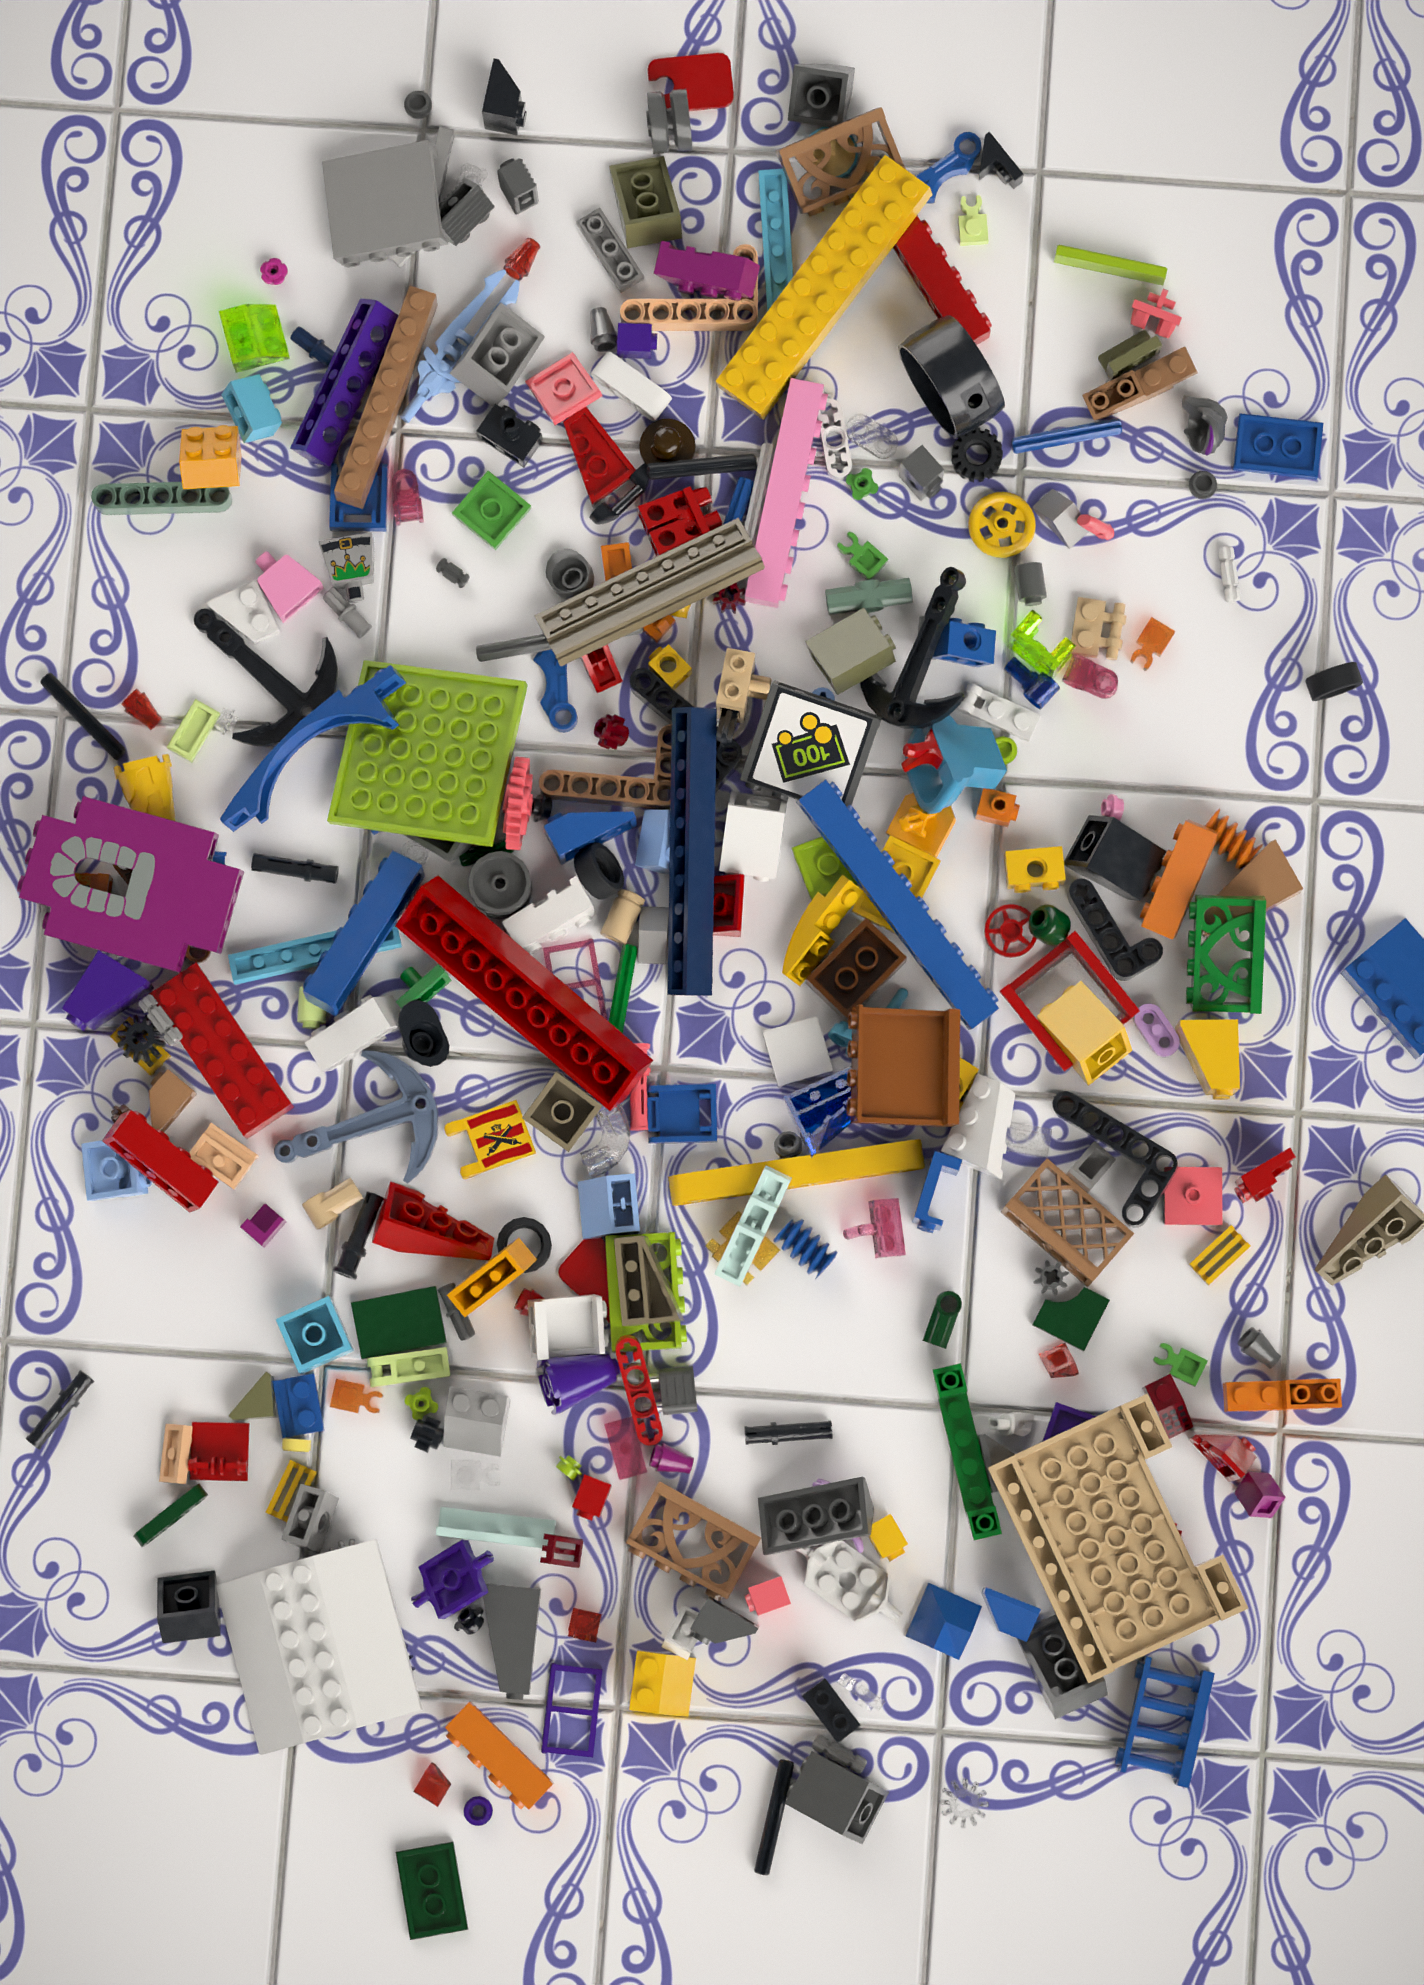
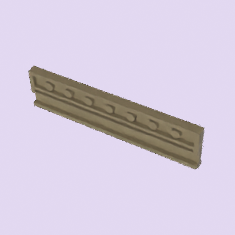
[534,518,765,666]

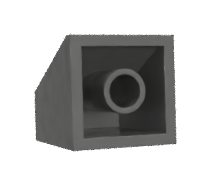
[785,1751,889,1844]

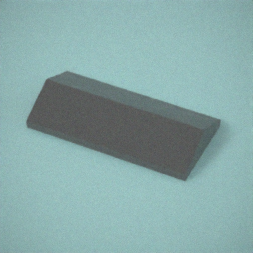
[758,1476,874,1556]

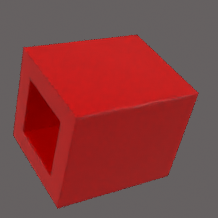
[572,1474,612,1521]

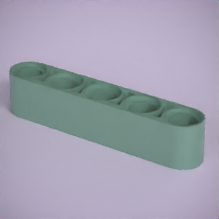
[91,482,233,515]

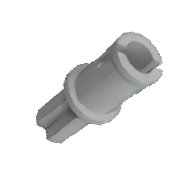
[323,587,372,638]

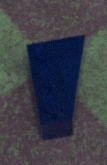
[783,1066,851,1158]

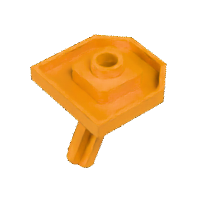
[886,792,956,858]

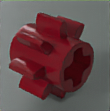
[712,582,746,614]
[594,714,629,750]

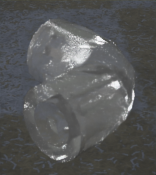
[580,1104,631,1179]

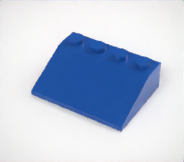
[1340,918,1424,1060]

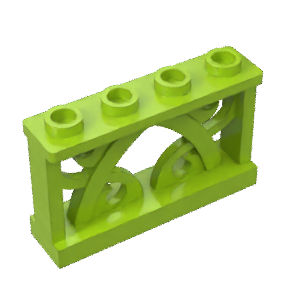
[605,1232,687,1353]

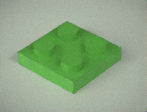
[452,471,532,551]

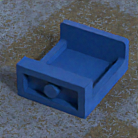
[912,1151,962,1233]

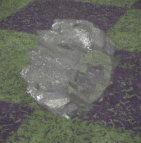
[939,1778,989,1828]

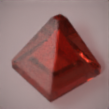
[1039,1343,1079,1378]
[413,1762,451,1807]

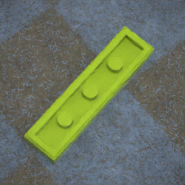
[1054,245,1168,286]

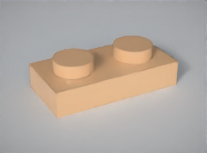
[159,1424,193,1484]

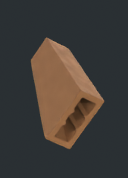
[1201,839,1303,937]

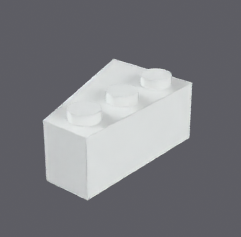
[502,876,595,955]
[305,995,401,1072]
[941,1073,1015,1180]

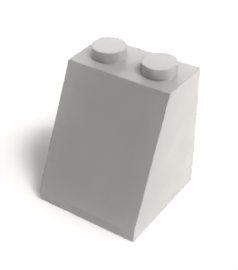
[443,1386,511,1457]

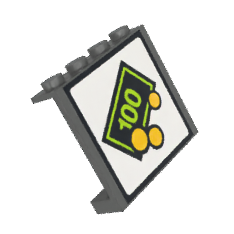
[740,680,882,807]

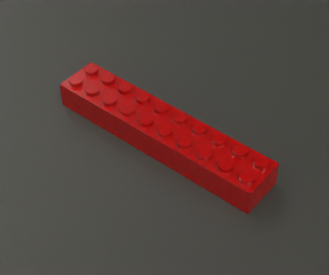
[395,875,653,1111]

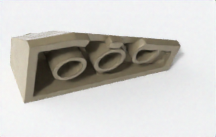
[1314,1174,1424,1286]

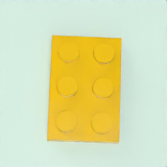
[851,835,941,934]

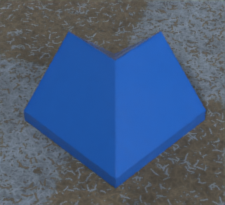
[906,1583,982,1660]
[981,1587,1041,1642]

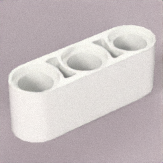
[590,351,672,422]

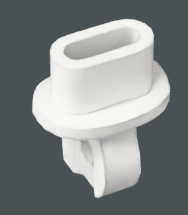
[988,1412,1035,1436]

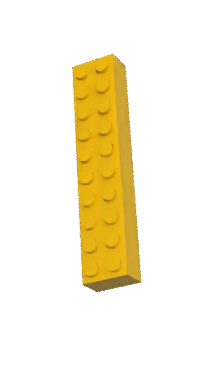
[715,155,932,420]

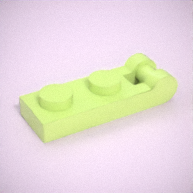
[367,1347,451,1388]

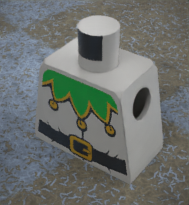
[319,532,374,602]

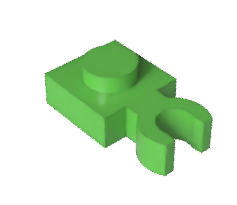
[837,531,889,580]
[1153,1343,1208,1387]

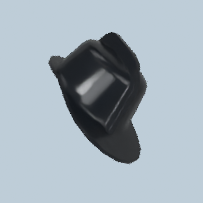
[398,1000,450,1067]

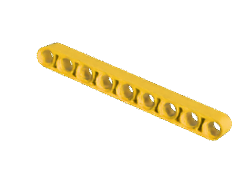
[668,1139,925,1206]

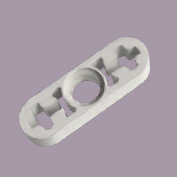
[818,398,852,480]

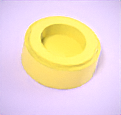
[282,1439,311,1452]

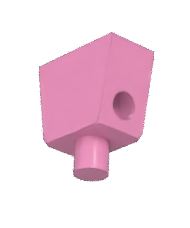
[255,551,324,623]

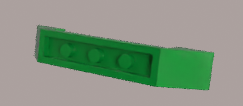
[932,1363,1002,1541]

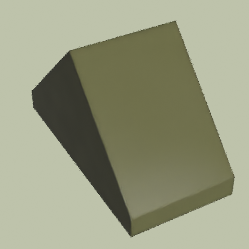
[228,1372,276,1421]

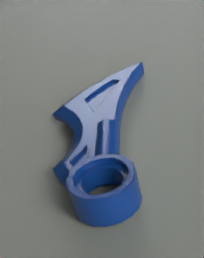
[915,132,982,204]
[533,649,578,733]

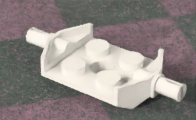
[796,1540,903,1623]

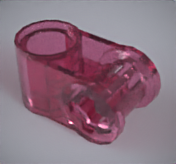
[392,469,424,526]
[1062,654,1118,699]

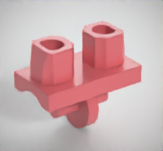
[1131,288,1182,339]

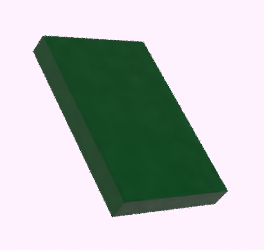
[351,1286,447,1360]
[395,1841,469,1940]

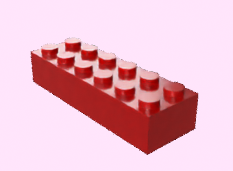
[148,962,295,1139]

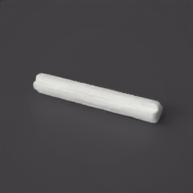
[744,443,776,547]

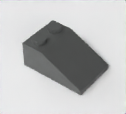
[1017,1614,1108,1719]

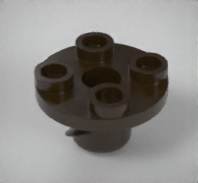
[639,419,696,464]

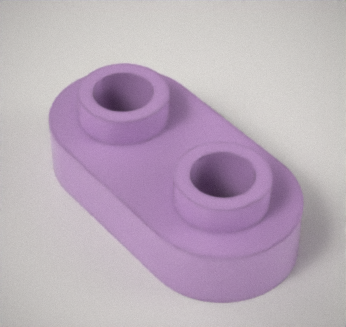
[1134,1004,1180,1057]

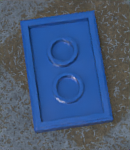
[1233,413,1324,480]

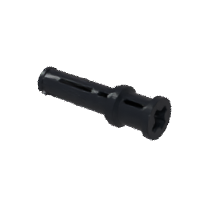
[332,1191,384,1280]

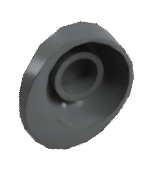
[545,549,594,600]

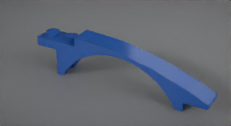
[220,665,406,832]

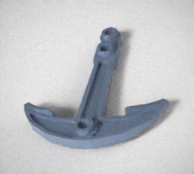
[274,1051,439,1184]

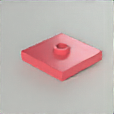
[525,352,602,425]
[1164,1167,1222,1226]

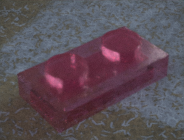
[604,1416,648,1480]

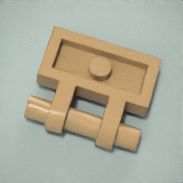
[1069,597,1127,660]

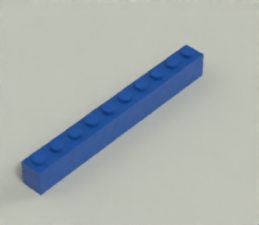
[796,779,999,1030]

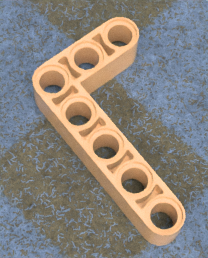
[620,244,758,331]

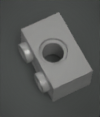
[281,1484,339,1553]

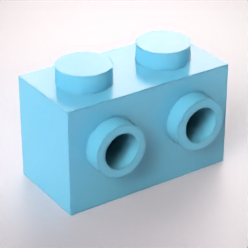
[221,374,282,443]

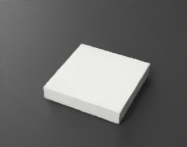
[762,1016,833,1088]

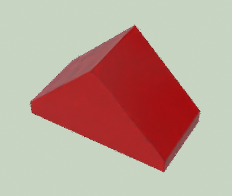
[580,645,623,694]

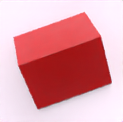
[713,874,745,937]

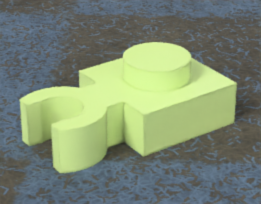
[958,195,989,246]

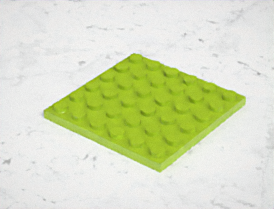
[327,660,528,847]

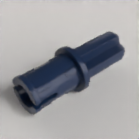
[290,326,335,367]

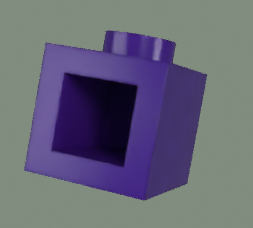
[617,323,658,359]

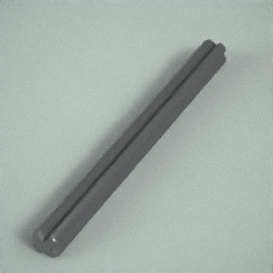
[476,627,643,662]

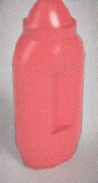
[1077,514,1114,540]

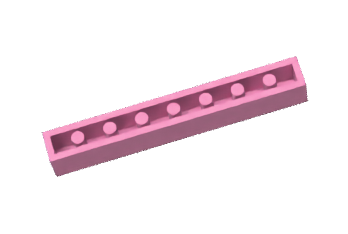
[745,378,828,608]

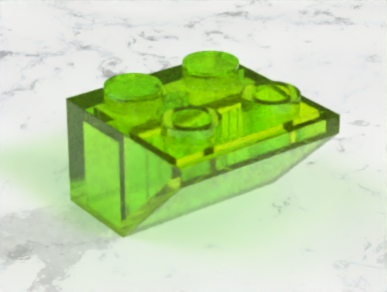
[219,304,290,373]

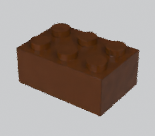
[806,918,907,1022]

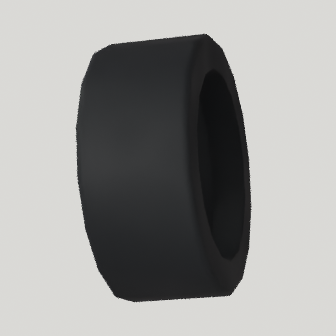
[1305,662,1363,701]
[574,842,624,900]
[496,1217,552,1273]

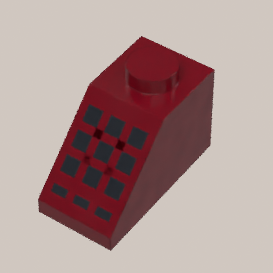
[1142,1374,1194,1439]

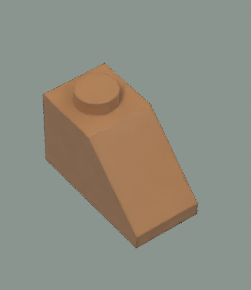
[149,1069,197,1132]

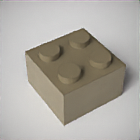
[522,1070,603,1152]

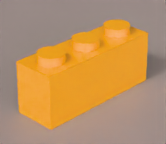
[447,1237,537,1317]

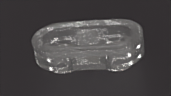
[846,414,898,459]

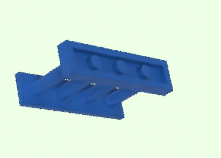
[1115,1656,1215,1788]

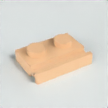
[189,1123,258,1190]

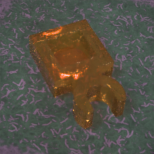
[1130,617,1176,671]
[330,1379,384,1414]

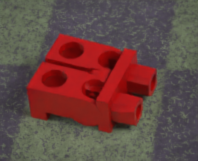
[637,486,723,557]

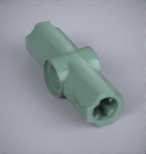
[825,578,913,615]

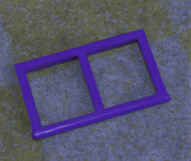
[541,1663,603,1758]

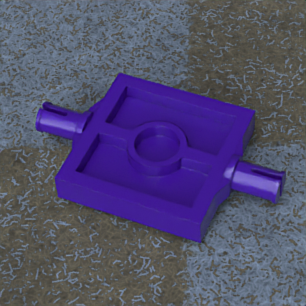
[411,1539,494,1619]

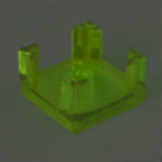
[1007,609,1076,682]

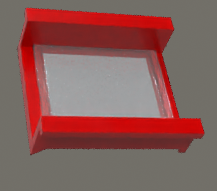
[999,931,1140,1072]

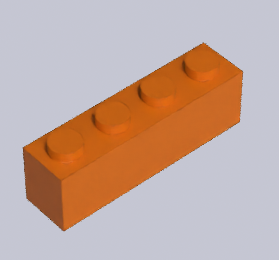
[1139,819,1220,940]
[445,1701,554,1810]

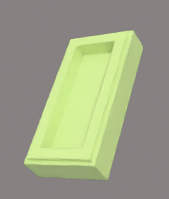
[167,699,221,763]

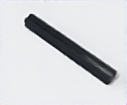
[647,454,757,480]
[40,673,126,760]
[754,1759,794,1876]

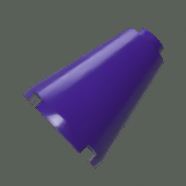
[537,1354,620,1415]

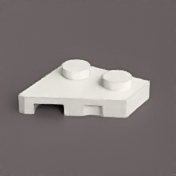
[206,580,280,644]

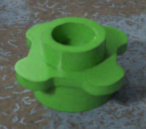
[846,468,878,500]

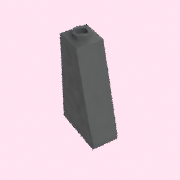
[483,1584,541,1700]

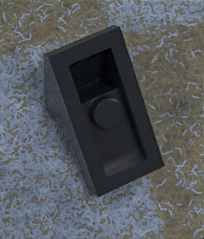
[978,131,1024,189]

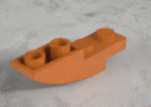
[1223,1378,1342,1412]

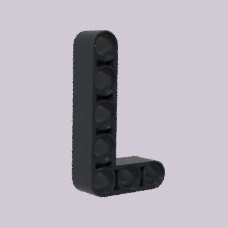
[630,668,742,794]
[1052,1091,1178,1228]

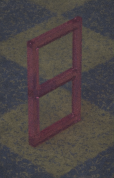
[543,938,608,1021]

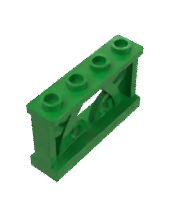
[1186,895,1267,1014]

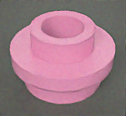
[1101,794,1124,821]

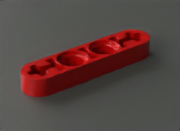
[615,1335,663,1446]

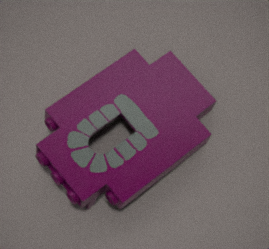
[17,796,244,973]

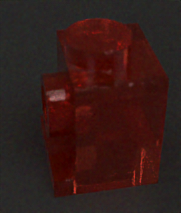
[568,1608,603,1643]

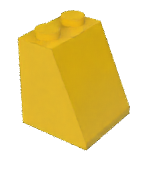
[1037,981,1133,1086]
[1175,1019,1240,1100]
[629,1650,696,1716]

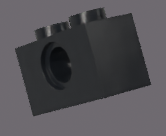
[802,1678,861,1743]

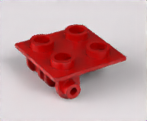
[188,1422,250,1481]

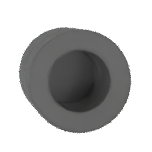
[1014,562,1047,606]

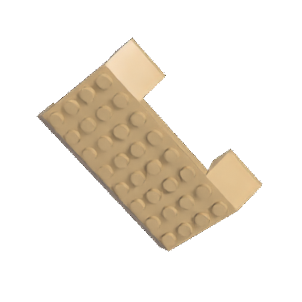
[988,1393,1249,1683]

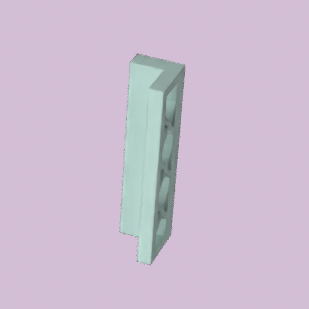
[436,1507,556,1548]

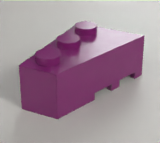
[653,241,760,301]

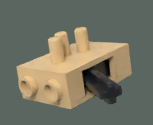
[716,648,772,745]

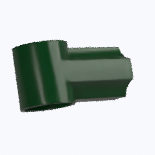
[922,1291,962,1349]

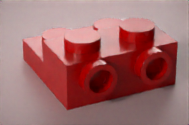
[1234,1148,1296,1203]

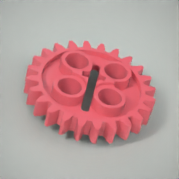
[503,757,533,850]

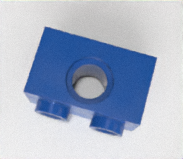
[932,618,996,668]

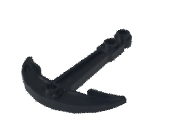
[860,567,966,729]
[194,608,338,747]

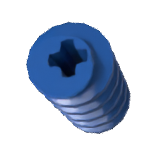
[773,1219,838,1279]

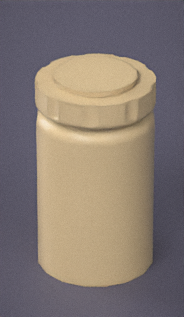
[600,889,645,944]

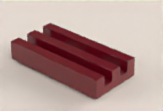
[540,1533,583,1568]

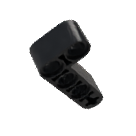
[1067,878,1163,981]

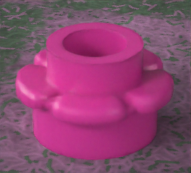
[260,258,288,285]

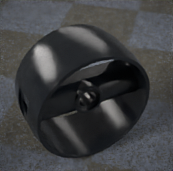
[898,315,1005,438]

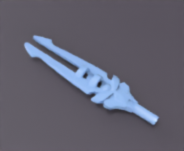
[399,269,520,423]

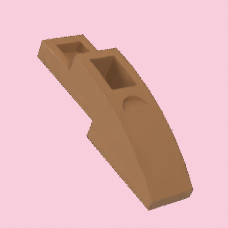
[1082,346,1198,421]

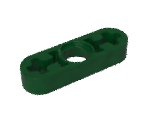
[133,1483,208,1548]

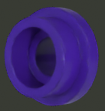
[463,1796,493,1826]

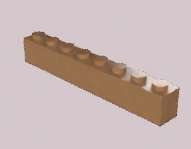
[334,286,438,509]

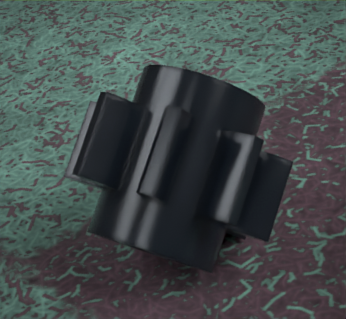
[410,1416,444,1453]

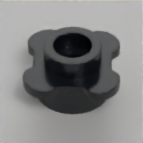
[531,792,552,822]
[454,1607,484,1635]

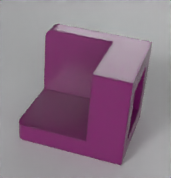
[240,1204,287,1248]
[1235,1471,1286,1518]

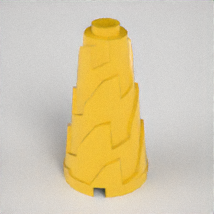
[113,754,175,821]

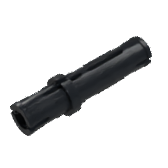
[251,853,339,884]
[25,1370,95,1450]
[744,1420,833,1445]

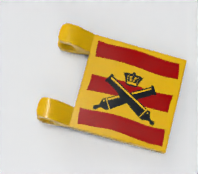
[444,1099,536,1180]

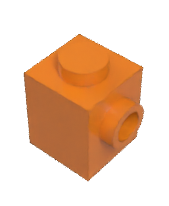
[975,788,1020,828]

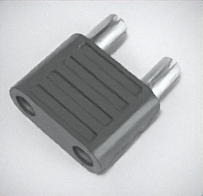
[639,1366,698,1415]

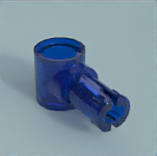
[1004,657,1060,710]

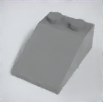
[449,302,545,407]

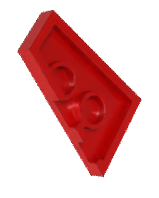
[563,407,636,507]

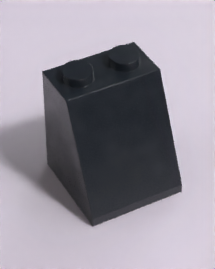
[1064,815,1167,901]

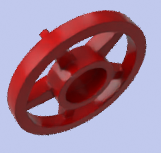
[984,904,1037,958]

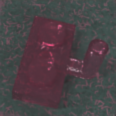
[843,1198,906,1259]

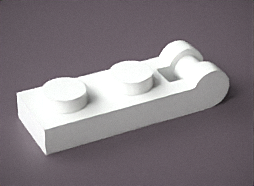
[957,683,1041,742]

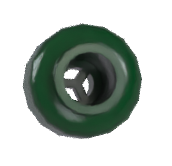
[1028,904,1071,946]

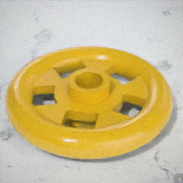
[968,492,1036,558]

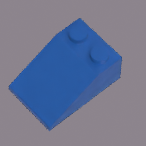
[544,811,637,865]

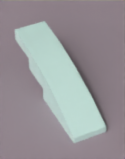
[714,1166,792,1287]

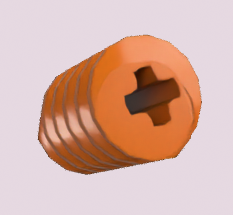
[1205,808,1264,870]

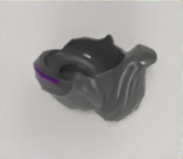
[1182,395,1228,456]

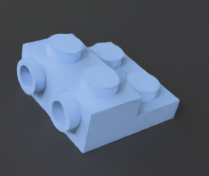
[81,1140,152,1201]

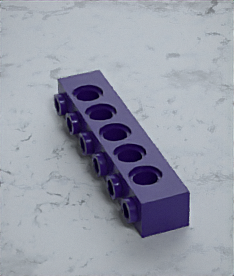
[290,298,399,467]

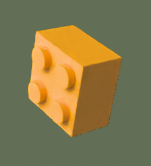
[179,425,242,489]

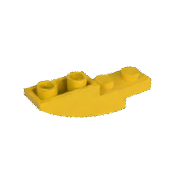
[782,874,864,986]

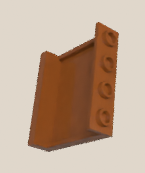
[847,1005,960,1127]

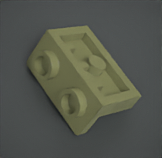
[1098,330,1162,380]

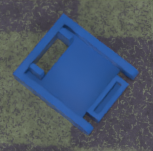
[329,463,389,532]
[647,1084,717,1144]

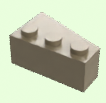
[614,1236,685,1327]

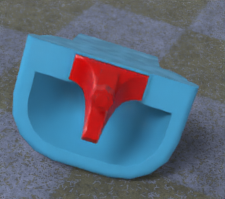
[901,715,1007,814]

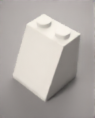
[719,791,788,881]

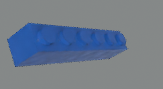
[303,850,425,1016]

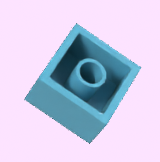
[275,1296,355,1374]

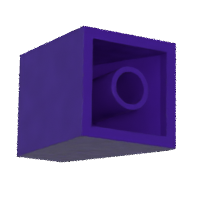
[62,950,154,1031]

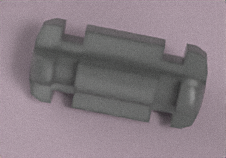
[436,558,470,588]

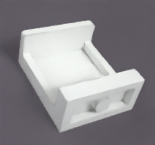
[528,1294,609,1360]

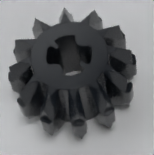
[117,1015,166,1063]

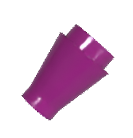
[649,1443,694,1474]

